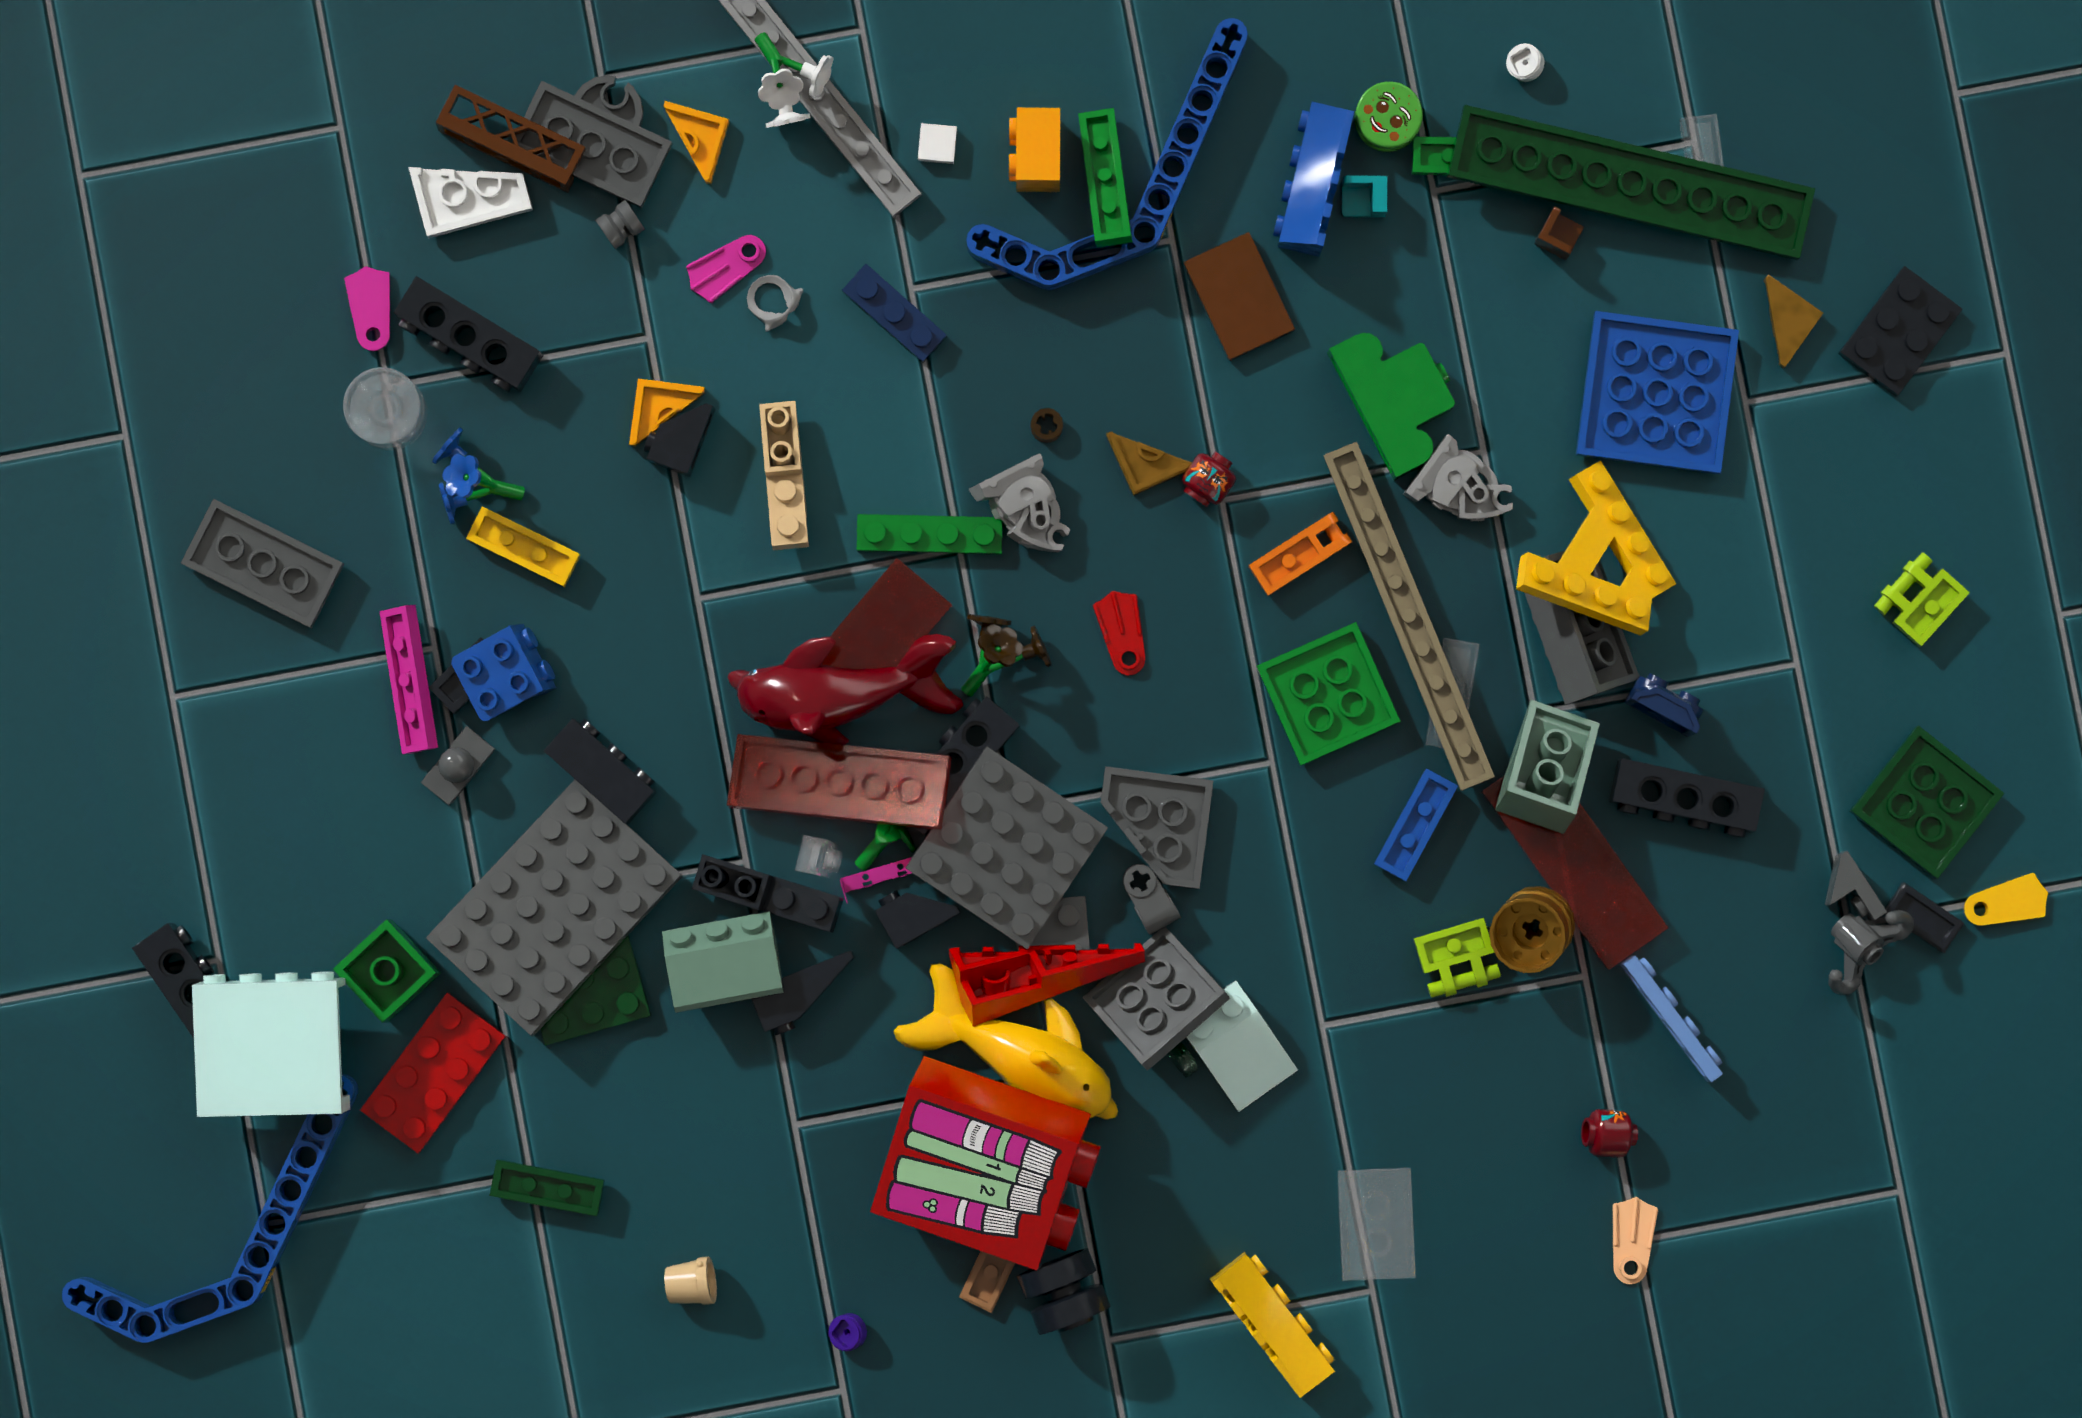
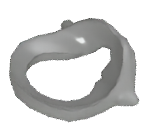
[747,275,803,332]

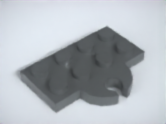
[512,75,673,209]

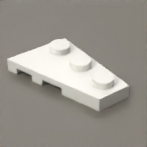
[408,167,533,238]

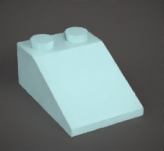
[1186,981,1298,1112]

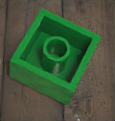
[333,919,441,1023]

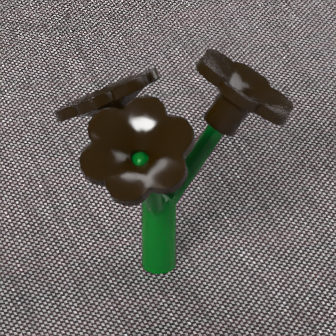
[961,614,1052,697]

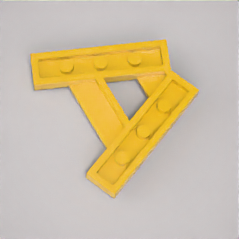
[1516,460,1676,636]

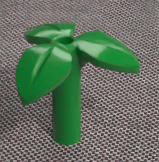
[855,809,915,871]

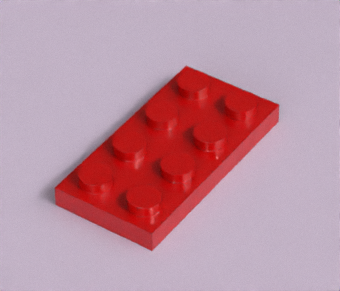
[360,993,507,1154]

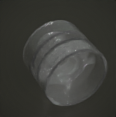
[343,367,428,450]

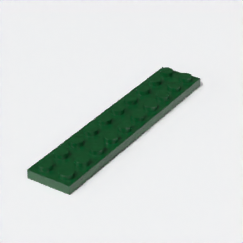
[1447,105,1815,260]

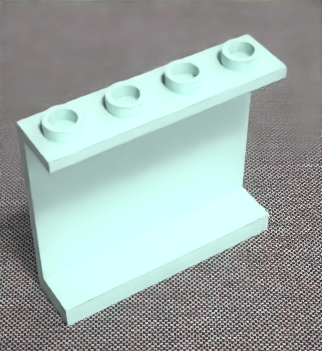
[192,972,350,1117]

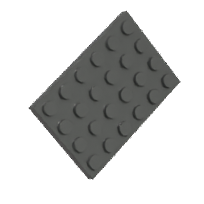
[426,780,683,1037]

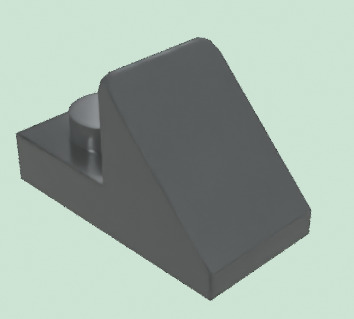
[1825,851,1887,921]

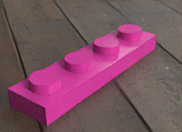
[380,605,438,754]

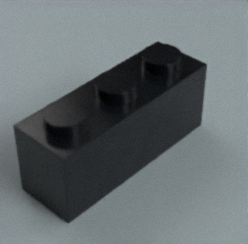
[544,718,657,825]

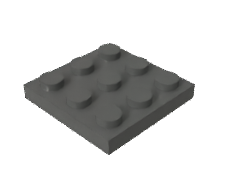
[1082,927,1230,1071]

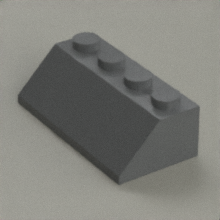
[1516,551,1639,705]

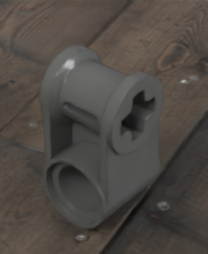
[1123,864,1181,935]

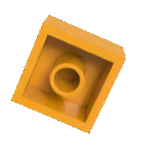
[1009,107,1060,192]

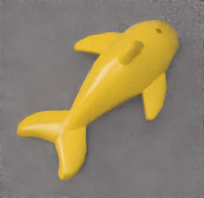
[893,963,1118,1120]

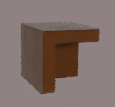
[1534,206,1584,260]

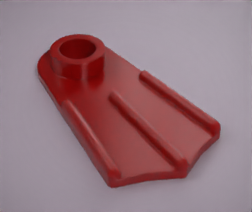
[1093,591,1145,676]

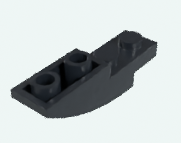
[692,854,844,933]

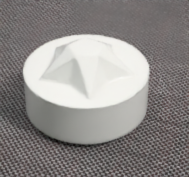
[1506,43,1545,82]

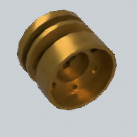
[1489,886,1575,973]

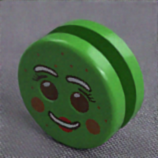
[1354,82,1423,152]

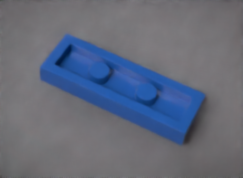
[1373,768,1458,882]

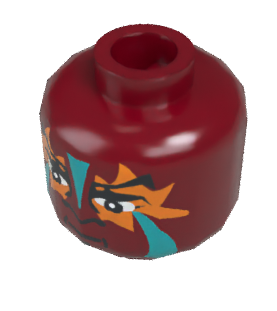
[1182,451,1236,507]
[1581,1109,1638,1158]

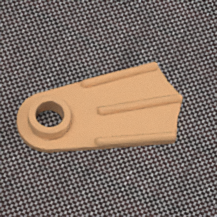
[1612,1197,1658,1284]

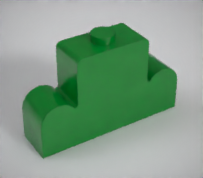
[1327,333,1455,481]

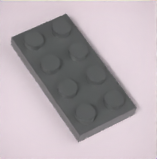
[181,499,345,628]

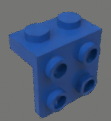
[451,624,557,721]

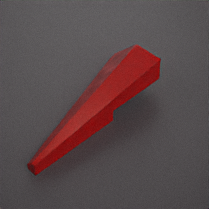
[949,943,1145,1027]

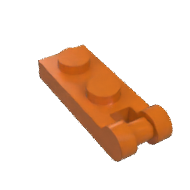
[1248,512,1353,597]

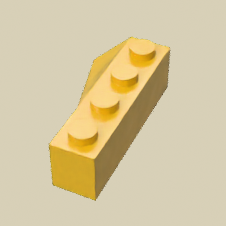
[1210,1252,1335,1398]

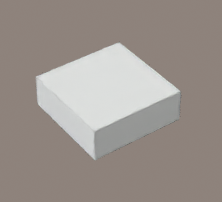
[918,123,957,164]

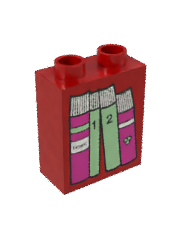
[870,1056,1101,1270]

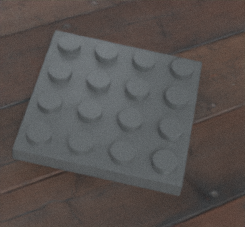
[905,746,1108,949]

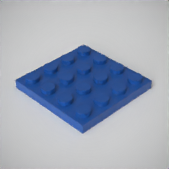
[1576,311,1739,474]

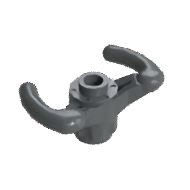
[1828,910,1914,995]

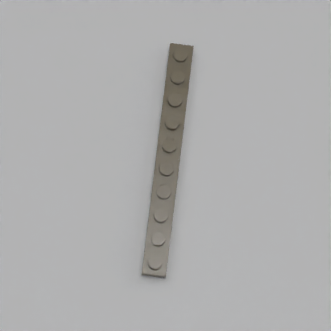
[1323,442,1495,791]

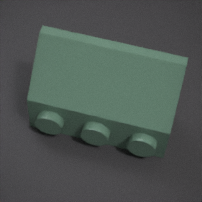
[662,911,784,1013]

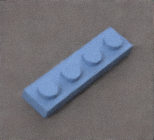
[1620,956,1723,1082]

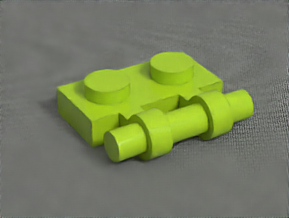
[1874,552,1970,647]
[1413,918,1501,998]

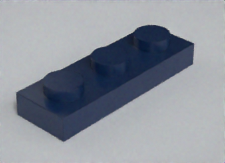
[842,264,947,363]

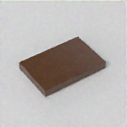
[1183,232,1295,361]

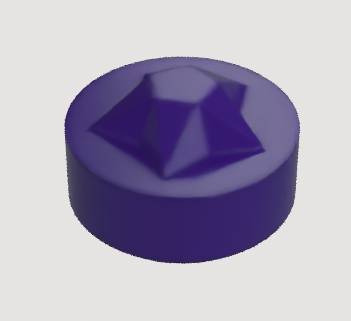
[829,1313,867,1351]

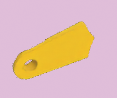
[1964,873,2048,926]

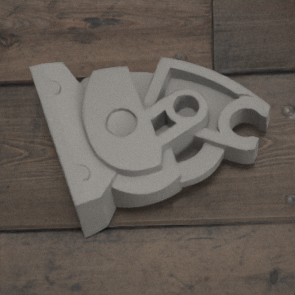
[1402,434,1513,522]
[969,453,1070,552]

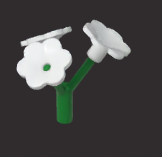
[754,32,834,128]

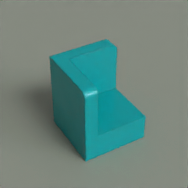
[1342,175,1387,217]

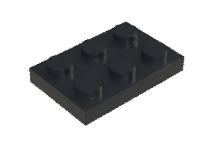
[1838,266,1962,397]

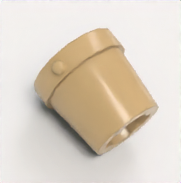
[664,1256,717,1305]

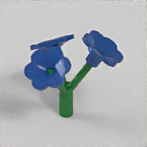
[432,427,525,525]

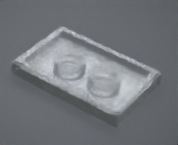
[1337,1167,1416,1281]

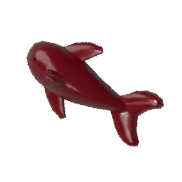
[728,634,964,747]

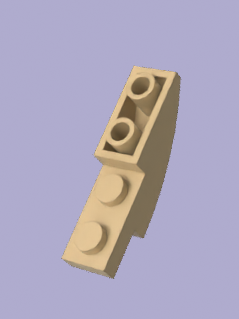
[759,401,809,550]

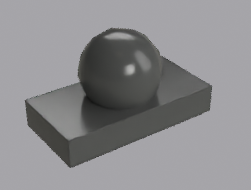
[421,726,496,805]

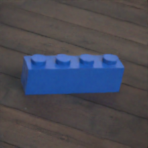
[1273,102,1354,257]

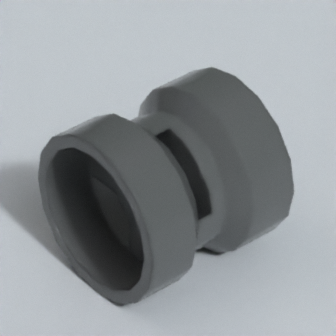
[595,200,645,250]

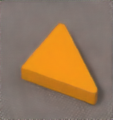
[663,101,730,185]
[629,378,705,446]

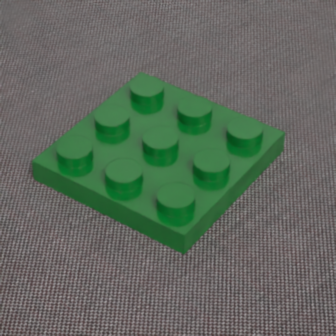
[1256,622,1401,766]

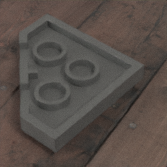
[1100,766,1213,889]

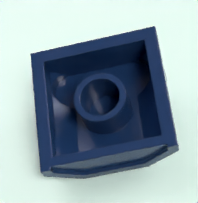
[1624,673,1704,737]

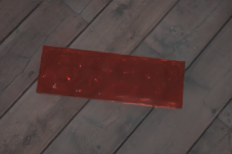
[727,734,952,830]
[1481,775,1668,970]

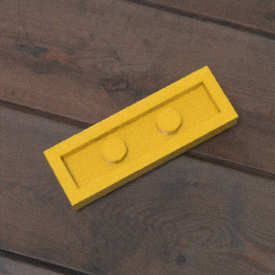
[466,506,581,587]

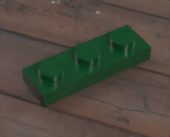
[489,1159,605,1216]

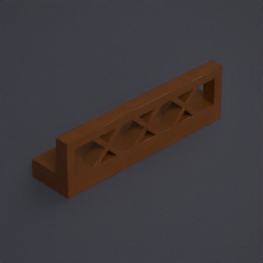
[435,85,586,193]

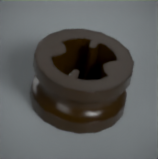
[1031,408,1063,443]

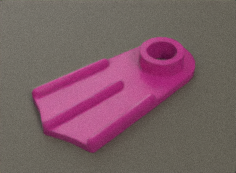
[686,235,766,303]
[344,266,390,351]

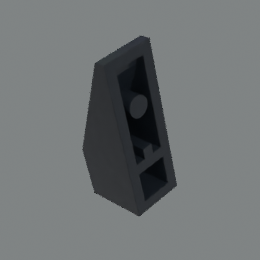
[752,950,855,1036]

